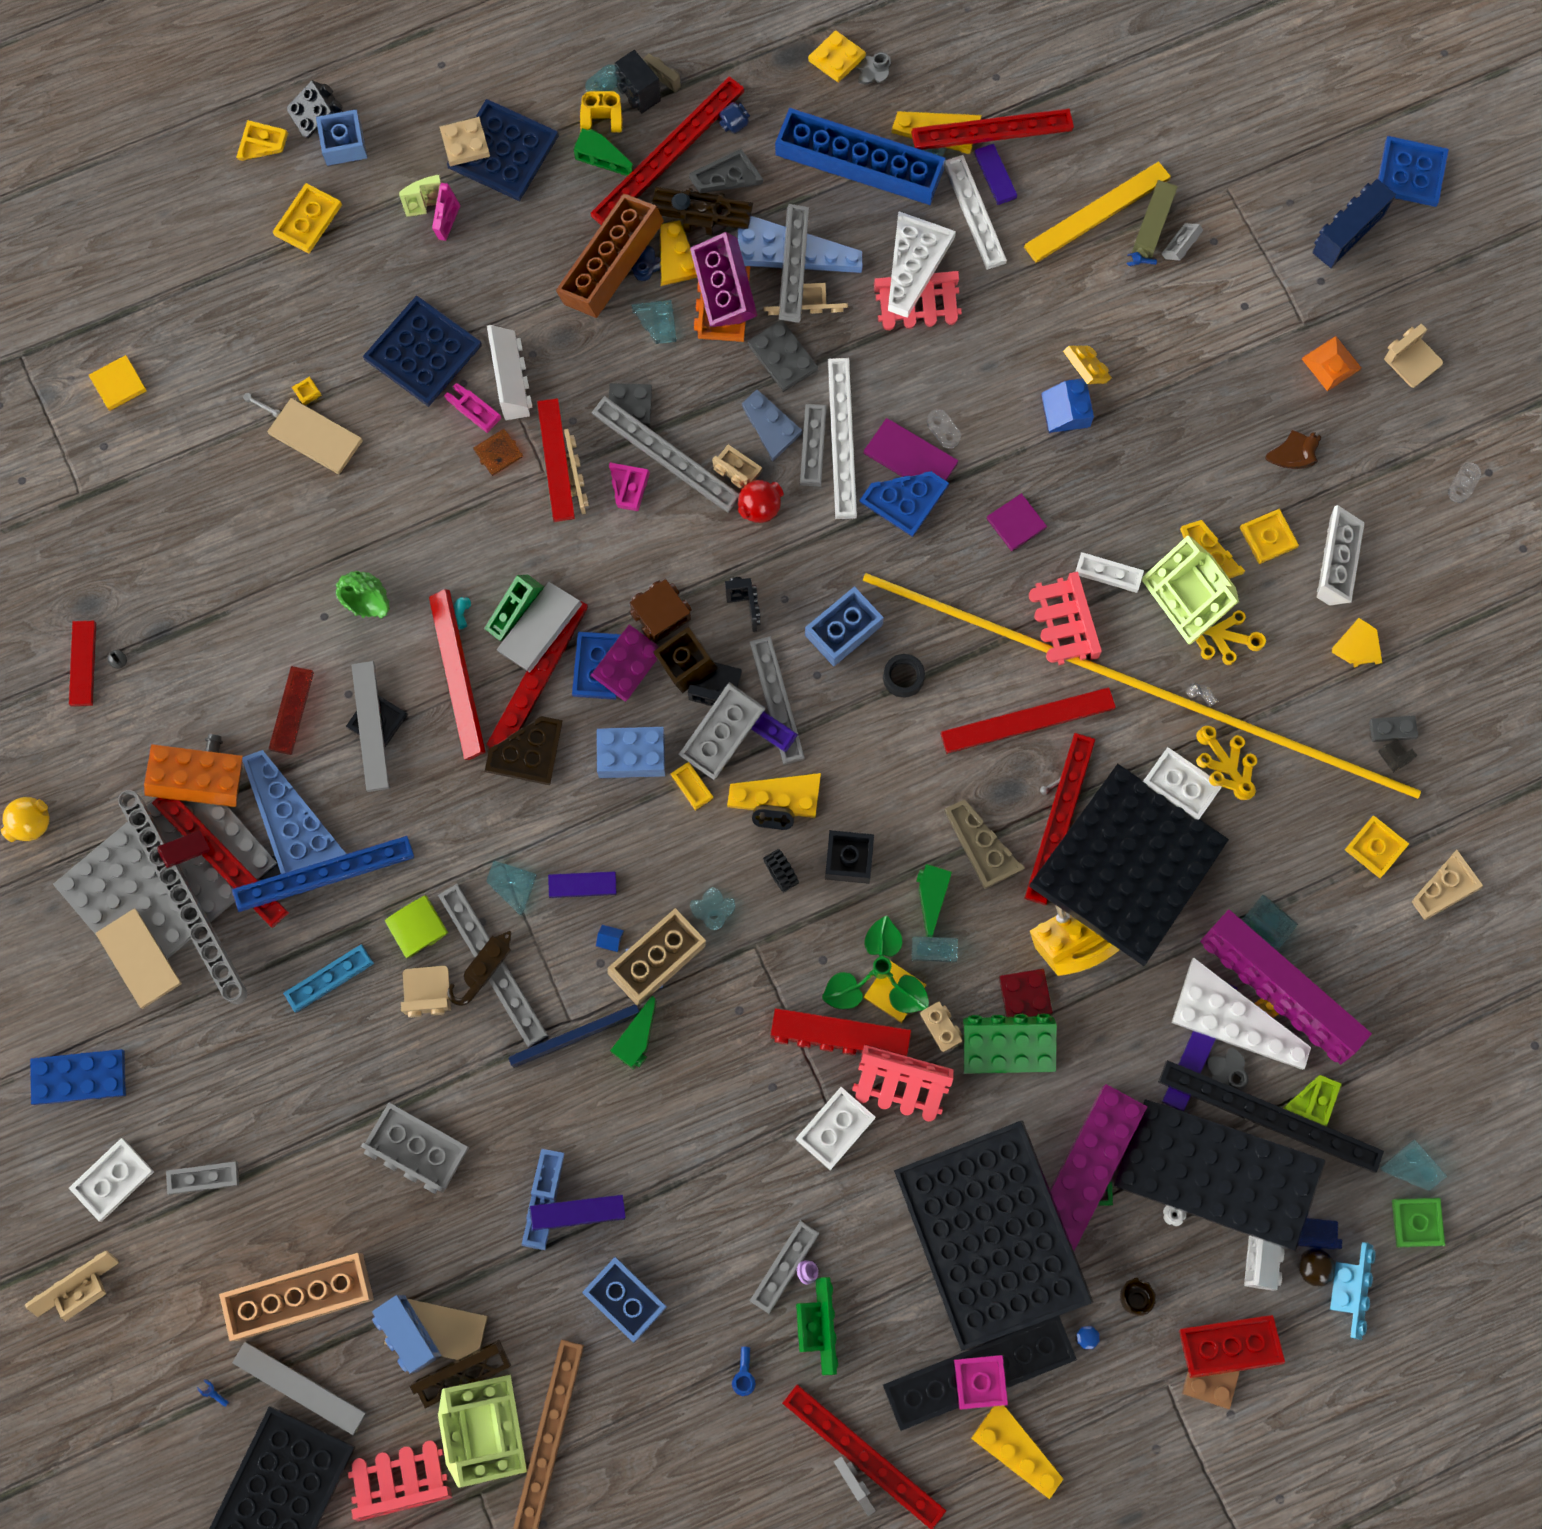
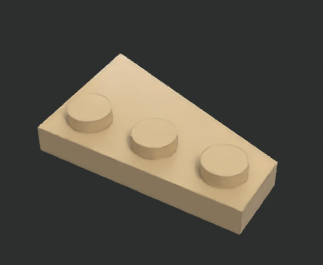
[1412,849,1483,920]

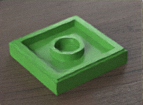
[1392,1198,1445,1247]

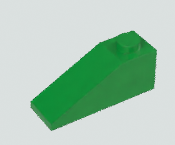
[574,128,634,176]
[484,574,544,641]
[916,864,952,939]
[610,996,657,1070]

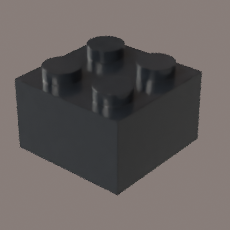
[614,49,661,114]
[825,830,874,884]

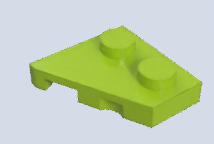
[1283,1075,1341,1127]

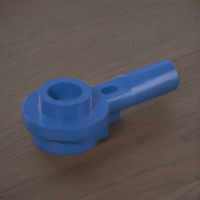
[732,1347,756,1396]

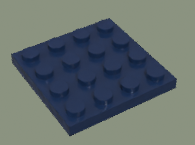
[447,99,559,201]
[363,295,482,407]

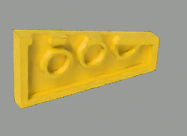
[892,111,982,154]
[727,773,821,818]

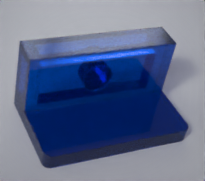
[1298,1218,1342,1250]

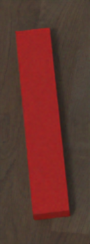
[537,398,575,522]

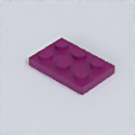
[590,624,659,702]

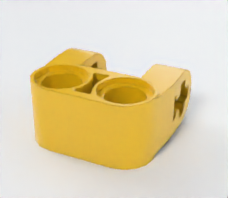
[580,91,623,133]

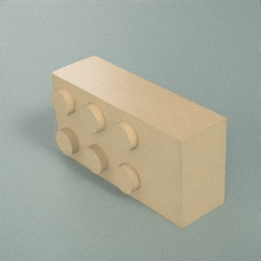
[608,908,706,1007]

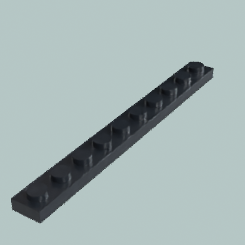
[1158,1060,1384,1173]

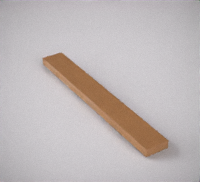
[513,1340,584,1529]

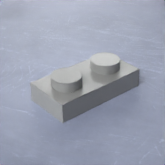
[1162,223,1203,260]

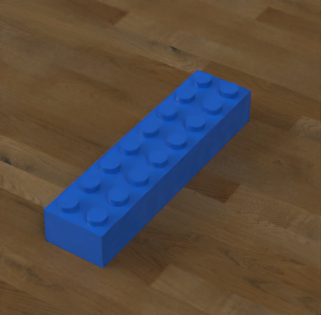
[775,108,945,205]

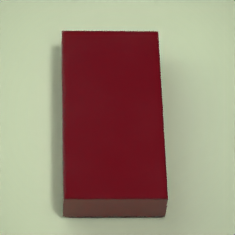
[157,830,210,868]

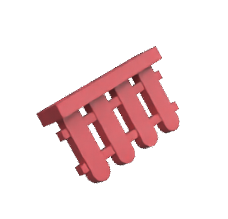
[874,271,962,331]
[1029,571,1102,665]
[852,1045,954,1122]
[348,1441,452,1522]

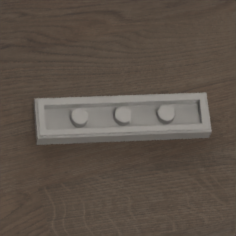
[800,404,826,487]
[750,1220,820,1314]

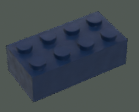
[1312,179,1396,268]

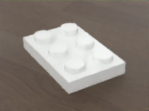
[1143,747,1222,820]
[795,1087,876,1170]
[69,1138,154,1222]

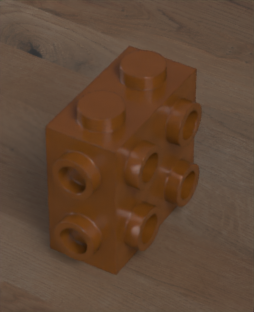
[629,579,692,643]

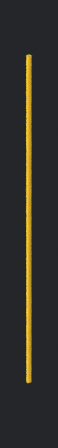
[863,573,1421,799]

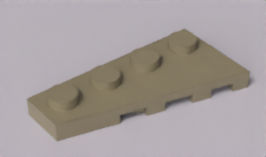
[944,799,1025,889]

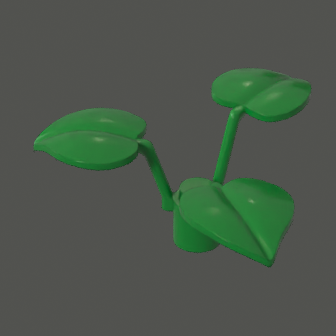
[822,916,929,1013]

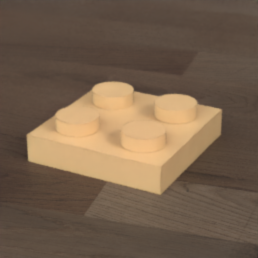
[440,117,490,166]

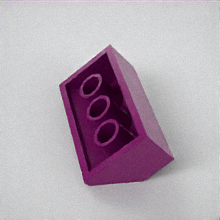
[690,232,758,327]

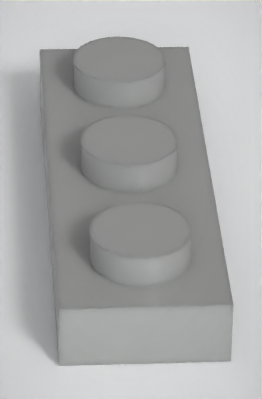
[166,1161,239,1195]

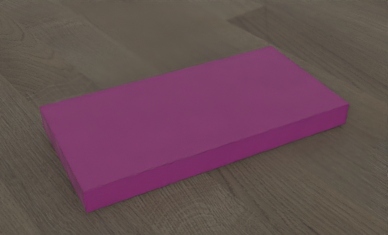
[863,418,958,481]

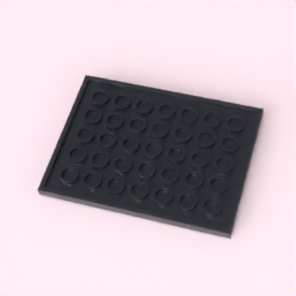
[1029,763,1229,966]
[894,1120,1094,1351]

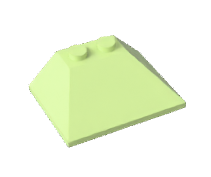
[1142,536,1239,645]
[438,1375,527,1488]

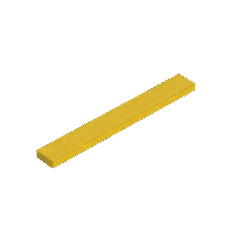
[1024,161,1171,263]

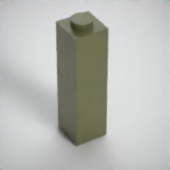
[1132,180,1178,259]

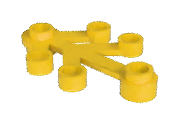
[1195,610,1266,665]
[1196,726,1257,800]

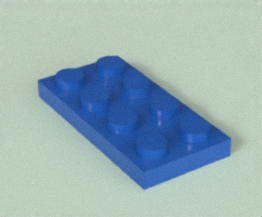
[30,1049,126,1105]

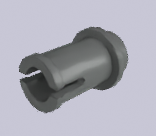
[205,734,223,753]

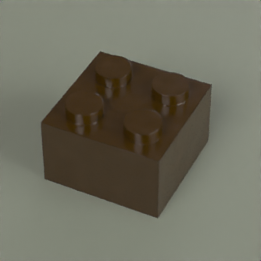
[653,626,718,694]

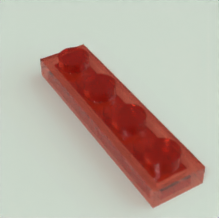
[269,666,314,755]

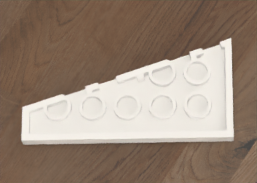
[888,212,956,318]
[1172,958,1311,1070]

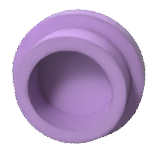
[797,1260,819,1285]

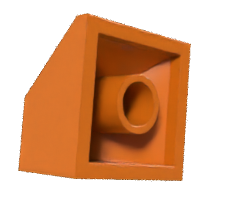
[1302,336,1362,391]

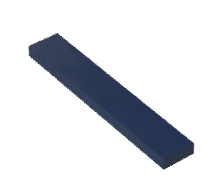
[508,1004,639,1068]

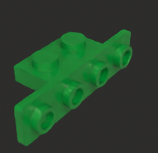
[796,1277,838,1375]

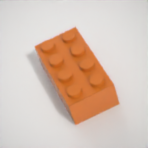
[144,744,243,807]

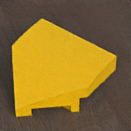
[1332,618,1382,667]

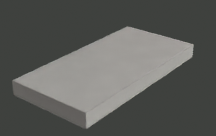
[497,582,582,673]
[678,682,765,780]

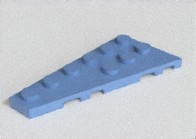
[738,216,862,273]
[243,750,346,874]

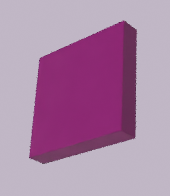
[986,493,1047,552]

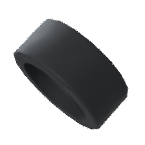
[883,653,925,698]

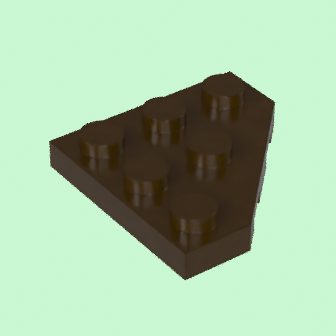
[484,716,563,785]

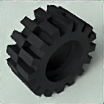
[763,849,799,893]

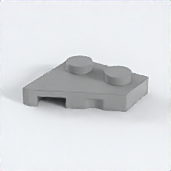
[834,1456,876,1516]

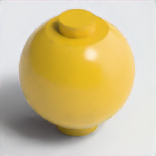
[1,797,49,842]

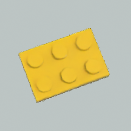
[273,183,342,254]

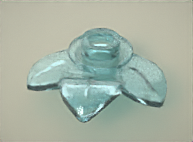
[690,887,735,930]

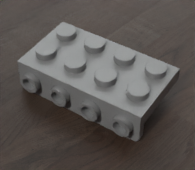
[361,1103,469,1194]

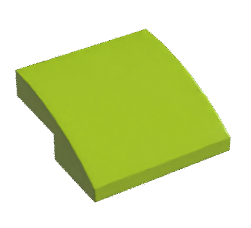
[384,895,448,958]

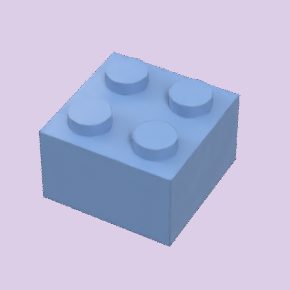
[316,109,367,166]

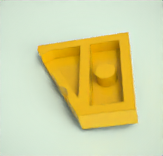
[237,120,288,161]

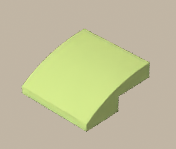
[399,175,441,217]

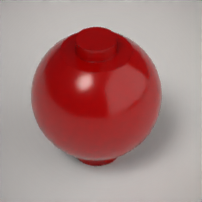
[738,480,784,523]

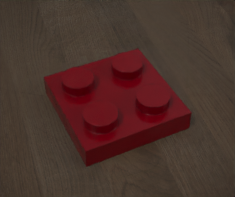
[999,968,1053,1017]

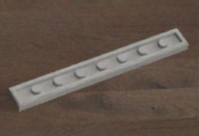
[592,396,739,513]
[438,884,549,1048]

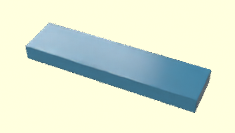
[283,944,374,1013]

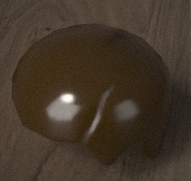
[1298,1248,1335,1287]
[1120,1277,1156,1316]

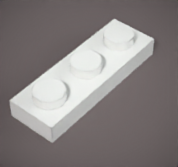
[1075,552,1144,593]

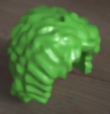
[335,571,390,619]

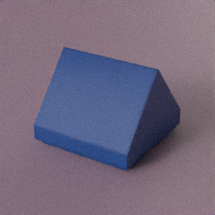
[596,925,624,952]

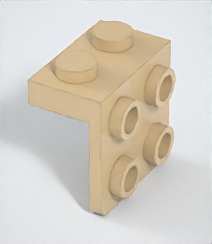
[1384,323,1443,388]
[401,966,451,1018]

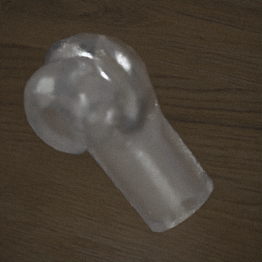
[1186,683,1219,707]

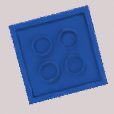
[1378,136,1449,207]

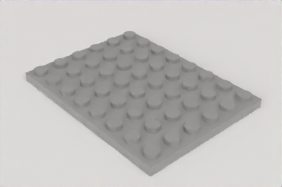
[53,797,277,959]

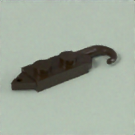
[447,931,512,1006]

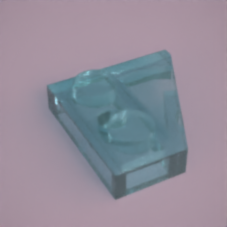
[486,861,537,916]
[1380,1139,1447,1191]

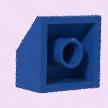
[1041,378,1094,433]

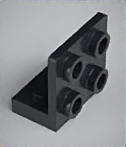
[688,662,742,706]

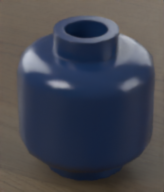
[719,102,750,134]

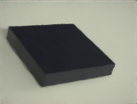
[346,695,408,747]

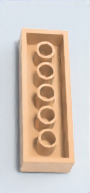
[219,1253,374,1341]

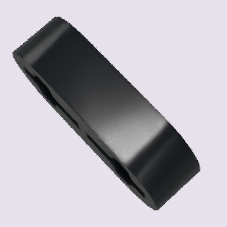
[752,805,795,830]

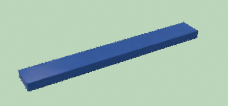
[232,836,414,912]

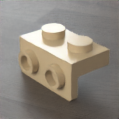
[712,444,762,488]
[920,1001,963,1052]

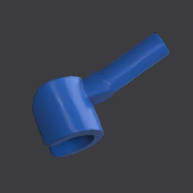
[1126,252,1157,266]
[197,1379,229,1407]

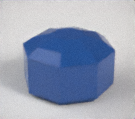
[1076,1326,1100,1349]

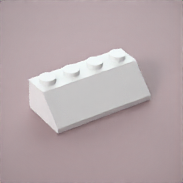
[487,325,533,421]
[1317,505,1364,606]
[1244,1235,1285,1291]

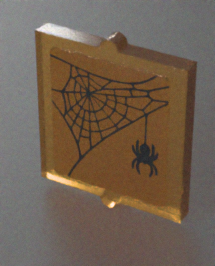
[473,429,523,476]

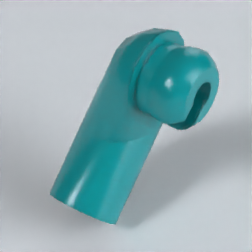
[454,597,471,630]

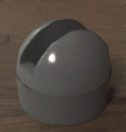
[107,650,127,669]

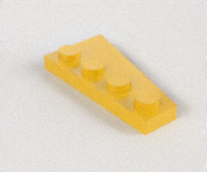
[971,1405,1063,1499]

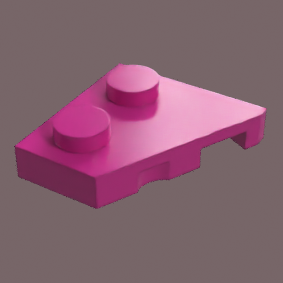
[432,182,460,241]
[609,463,650,511]

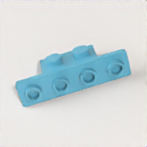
[1330,1242,1375,1340]

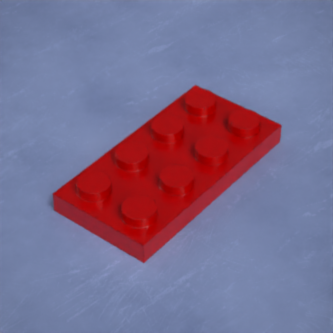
[1179,1315,1285,1378]

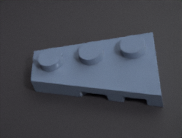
[742,390,802,462]

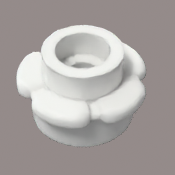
[1163,1206,1186,1226]

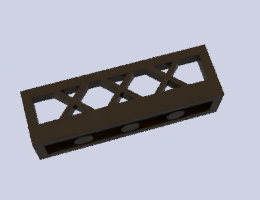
[410,1340,511,1408]

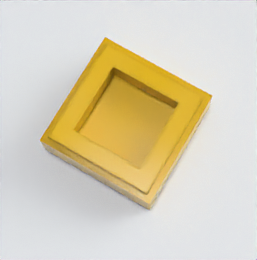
[292,376,322,406]

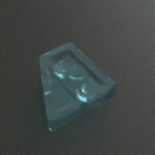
[632,300,677,344]

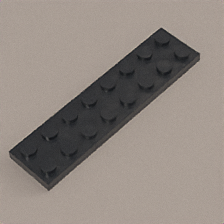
[883,1316,1077,1431]

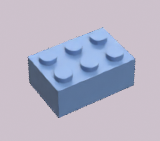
[805,586,884,667]
[597,727,665,778]
[582,1257,667,1343]
[372,1295,442,1374]

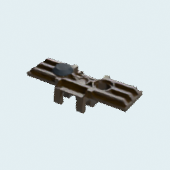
[652,187,753,236]

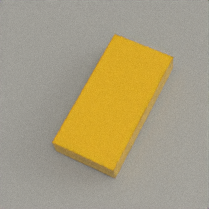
[670,762,714,811]

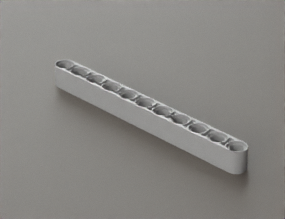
[118,790,247,1004]

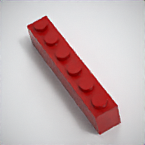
[771,1008,911,1056]

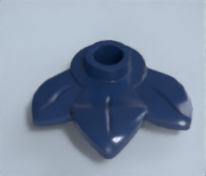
[631,245,661,281]

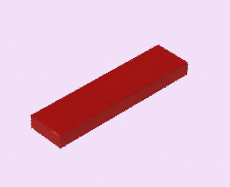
[69,620,96,707]

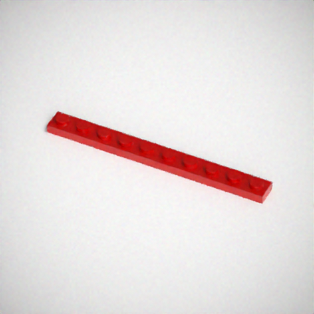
[590,76,744,225]

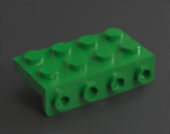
[963,1014,1057,1074]

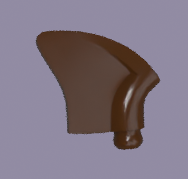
[1265,430,1321,469]

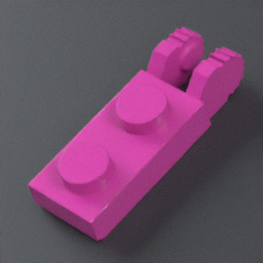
[444,383,501,433]

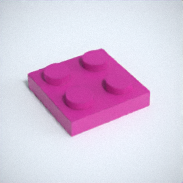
[954,1355,1008,1409]

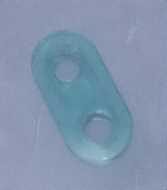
[585,65,617,92]

